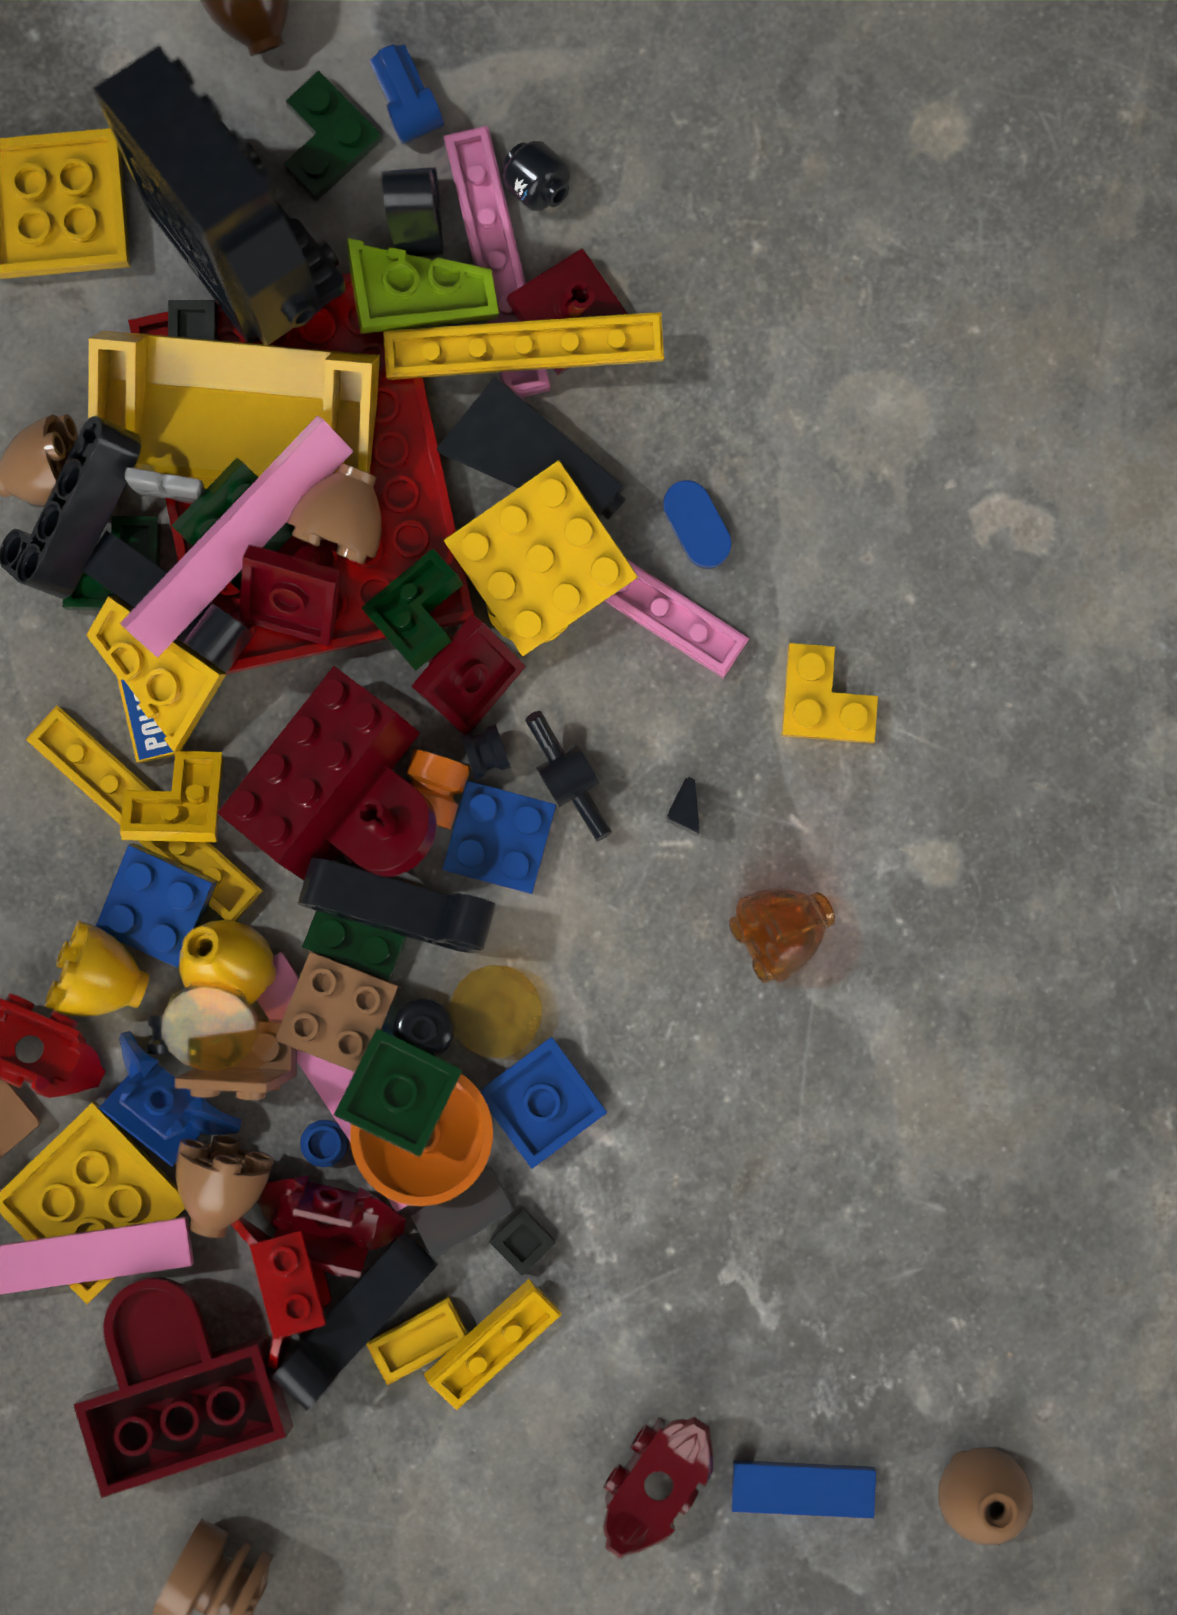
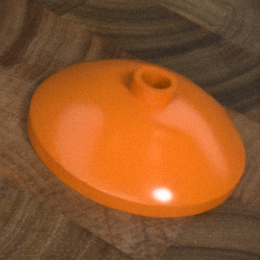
[350,1074,493,1206]

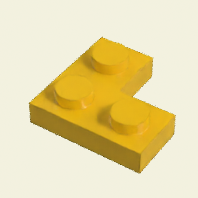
[781,643,878,744]
[120,751,224,842]

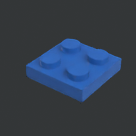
[442,781,556,894]
[96,843,218,968]
[479,1036,607,1169]

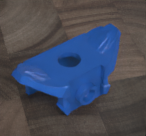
[99,1031,242,1167]

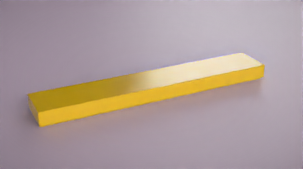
[383,312,664,380]
[26,705,264,922]

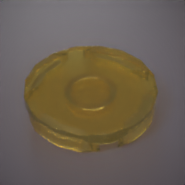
[450,965,542,1058]
[161,981,258,1071]

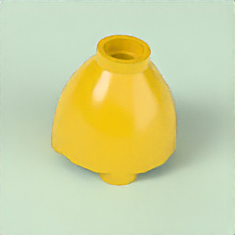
[179,919,276,1017]
[44,921,149,1017]

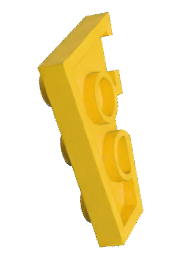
[86,596,227,752]

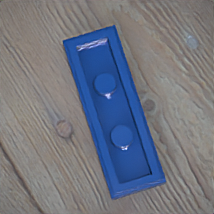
[731,1460,876,1519]

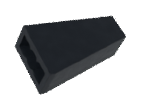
[436,377,626,520]

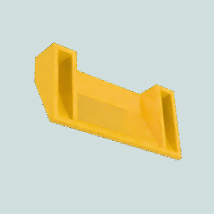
[88,330,380,489]

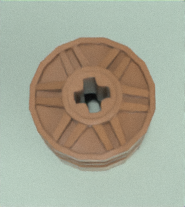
[152,1518,273,1615]

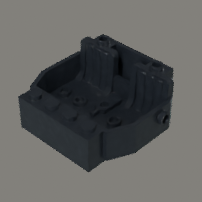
[92,45,346,346]

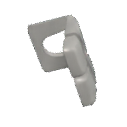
[125,468,206,504]

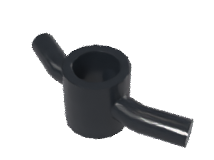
[525,711,612,841]

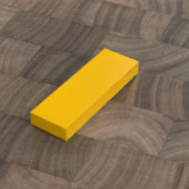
[423,1279,562,1410]

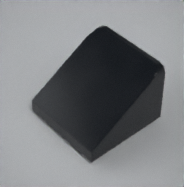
[666,777,700,836]

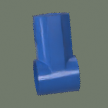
[369,44,444,144]

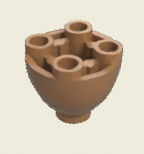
[0,414,78,507]
[287,463,382,564]
[176,1135,274,1238]
[938,1448,1033,1545]

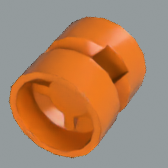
[406,749,471,830]

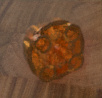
[729,888,835,983]

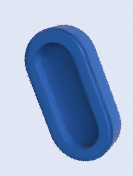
[663,480,731,569]

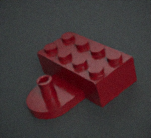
[217,666,437,881]
[73,1277,294,1498]

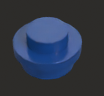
[300,1120,348,1167]

